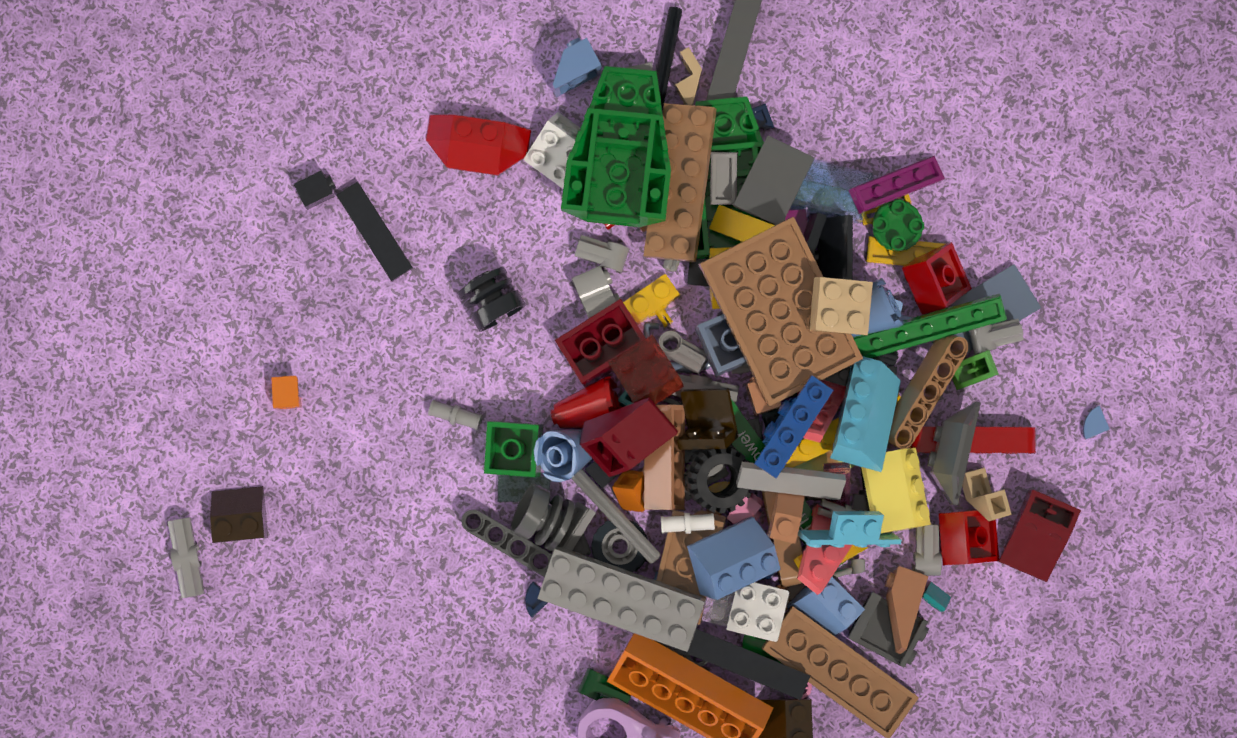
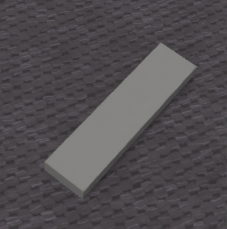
[736,462,846,500]

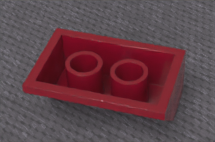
[555,299,651,387]

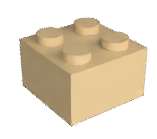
[809,277,873,335]

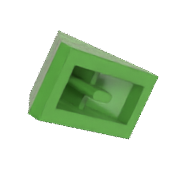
[952,350,999,390]

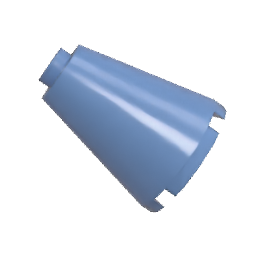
[851,278,904,337]
[534,430,592,482]

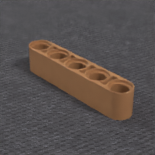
[888,335,968,449]
[762,491,803,588]

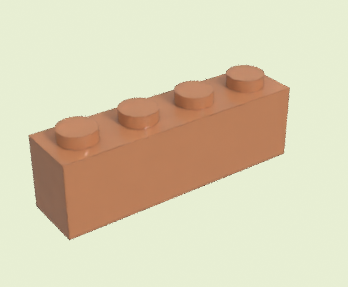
[643,405,685,510]

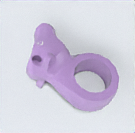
[578,698,680,738]

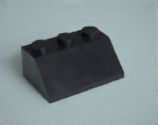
[813,215,853,280]

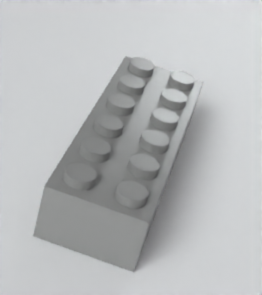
[537,546,707,652]

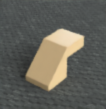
[675,47,702,105]
[962,468,1012,521]

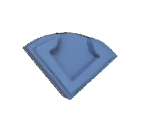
[1083,406,1110,440]

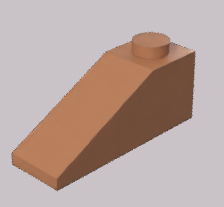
[885,566,928,654]

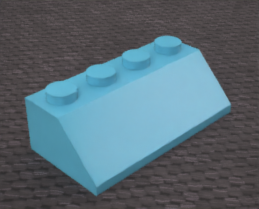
[830,356,901,472]

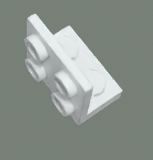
[524,112,580,188]
[726,582,789,642]

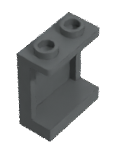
[846,591,929,668]

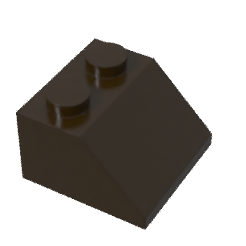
[210,486,268,543]
[759,698,813,738]

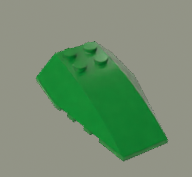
[561,66,671,227]
[695,96,785,259]

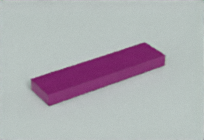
[848,156,945,214]

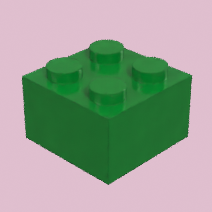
[484,421,544,477]

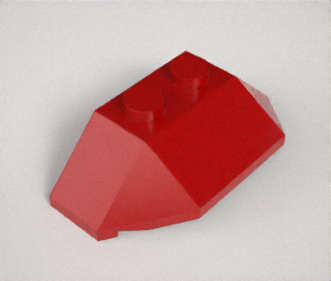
[426,115,531,176]

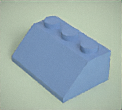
[687,517,781,600]

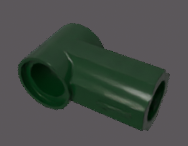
[577,667,631,704]

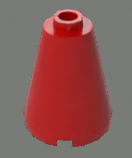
[551,376,622,429]

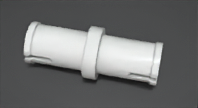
[661,513,715,534]

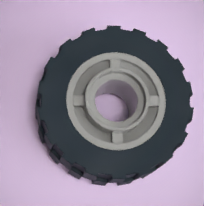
[591,520,648,572]

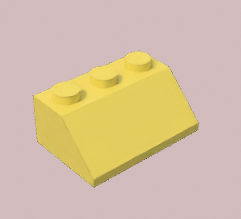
[861,448,931,534]

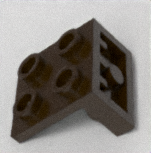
[677,388,739,450]

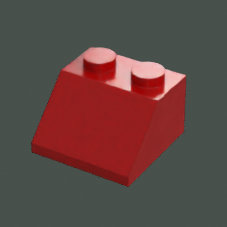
[902,242,972,315]
[939,511,999,566]

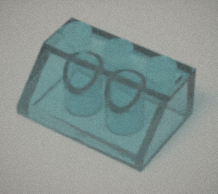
[791,160,873,224]

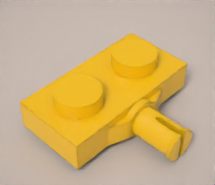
[623,274,680,328]

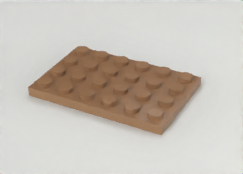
[699,217,863,406]

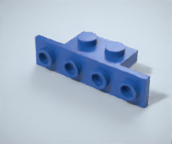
[754,375,833,479]

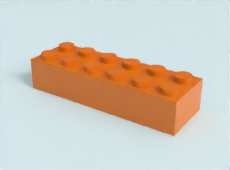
[607,633,773,738]

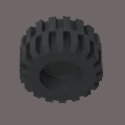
[684,447,752,513]

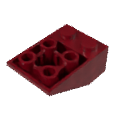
[580,398,678,477]
[998,489,1081,582]

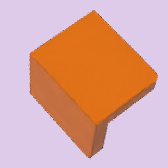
[271,376,302,410]
[612,470,645,512]

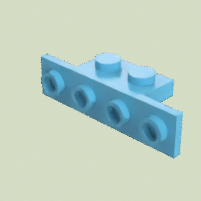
[798,511,902,548]

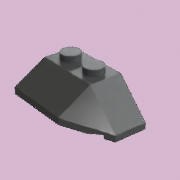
[927,401,981,505]

